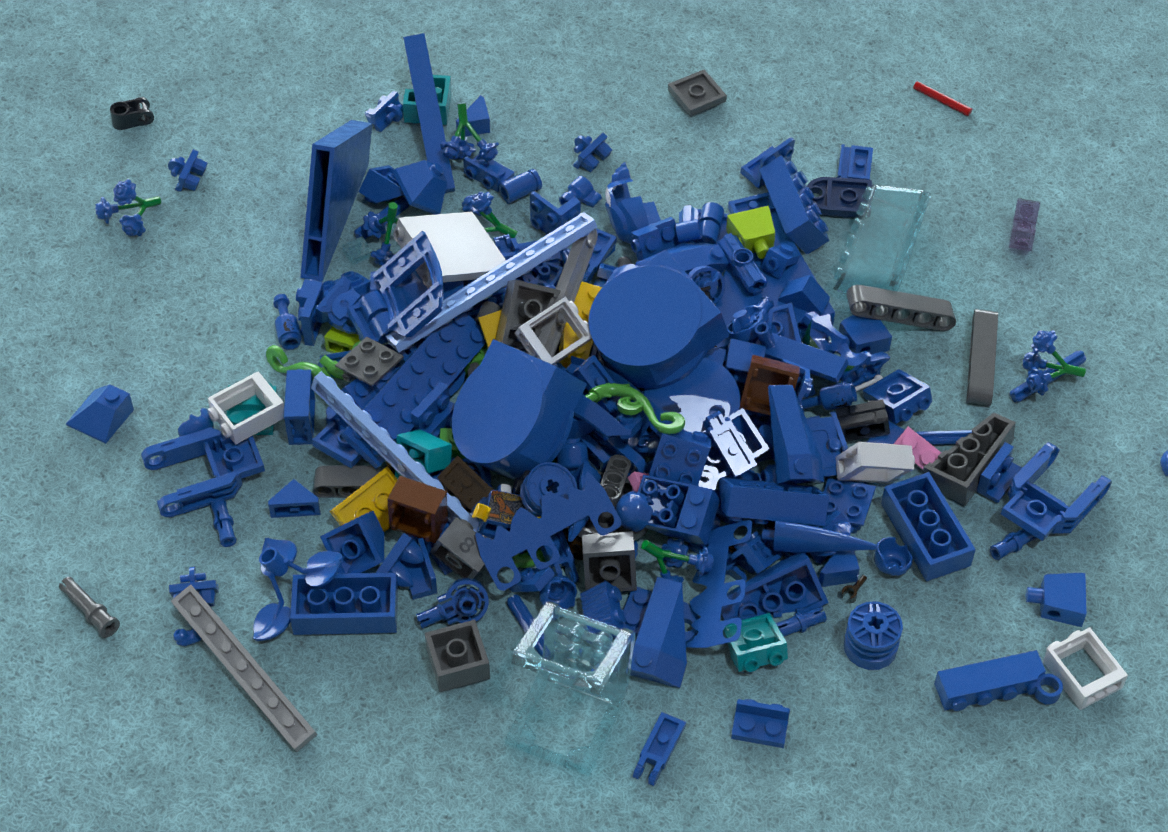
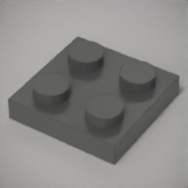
[668,69,727,116]

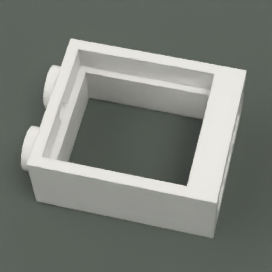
[515,296,592,365]
[207,371,284,444]
[836,442,915,484]
[1043,627,1128,710]

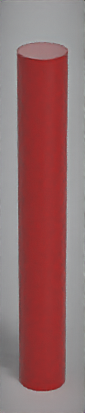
[913,81,973,116]

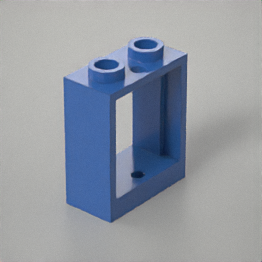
[284,369,316,445]

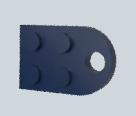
[807,177,872,219]

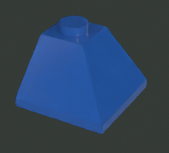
[393,160,447,215]
[358,165,405,204]
[66,384,134,444]
[320,511,384,574]

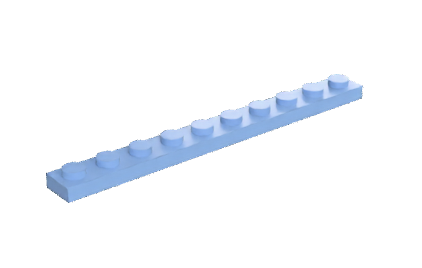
[386,212,597,353]
[311,371,494,539]

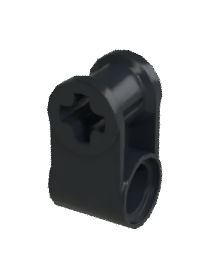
[110,97,154,130]

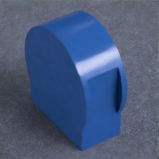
[589,250,729,389]
[452,339,587,479]

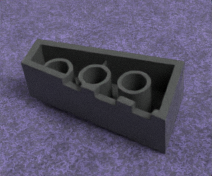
[496,279,561,354]
[923,413,1016,506]

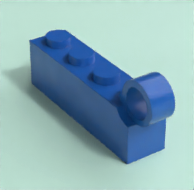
[934,650,1063,711]

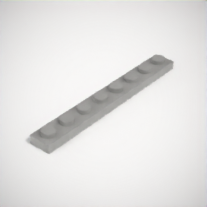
[171,585,318,752]

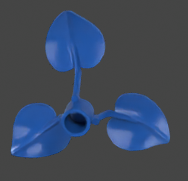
[253,538,344,641]

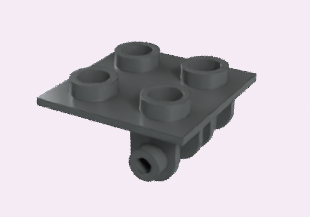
[335,337,404,386]

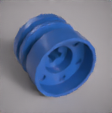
[844,601,903,670]

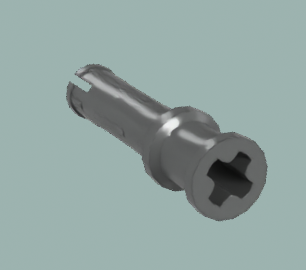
[59,577,120,638]

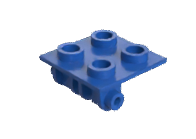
[824,478,876,533]

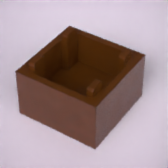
[740,355,800,416]
[387,476,448,543]

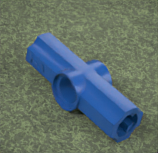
[718,233,767,295]

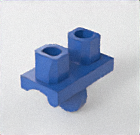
[365,91,403,132]
[573,133,612,173]
[168,149,208,192]
[169,566,219,610]

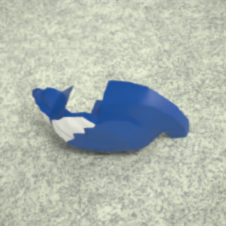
[605,162,661,244]

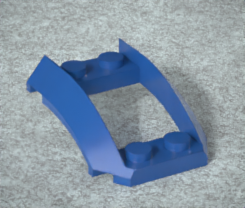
[373,231,444,337]
[564,356,657,440]

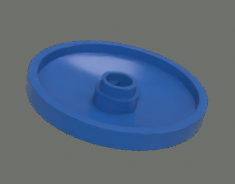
[644,358,741,439]

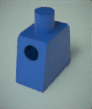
[839,315,892,354]
[1026,573,1087,627]

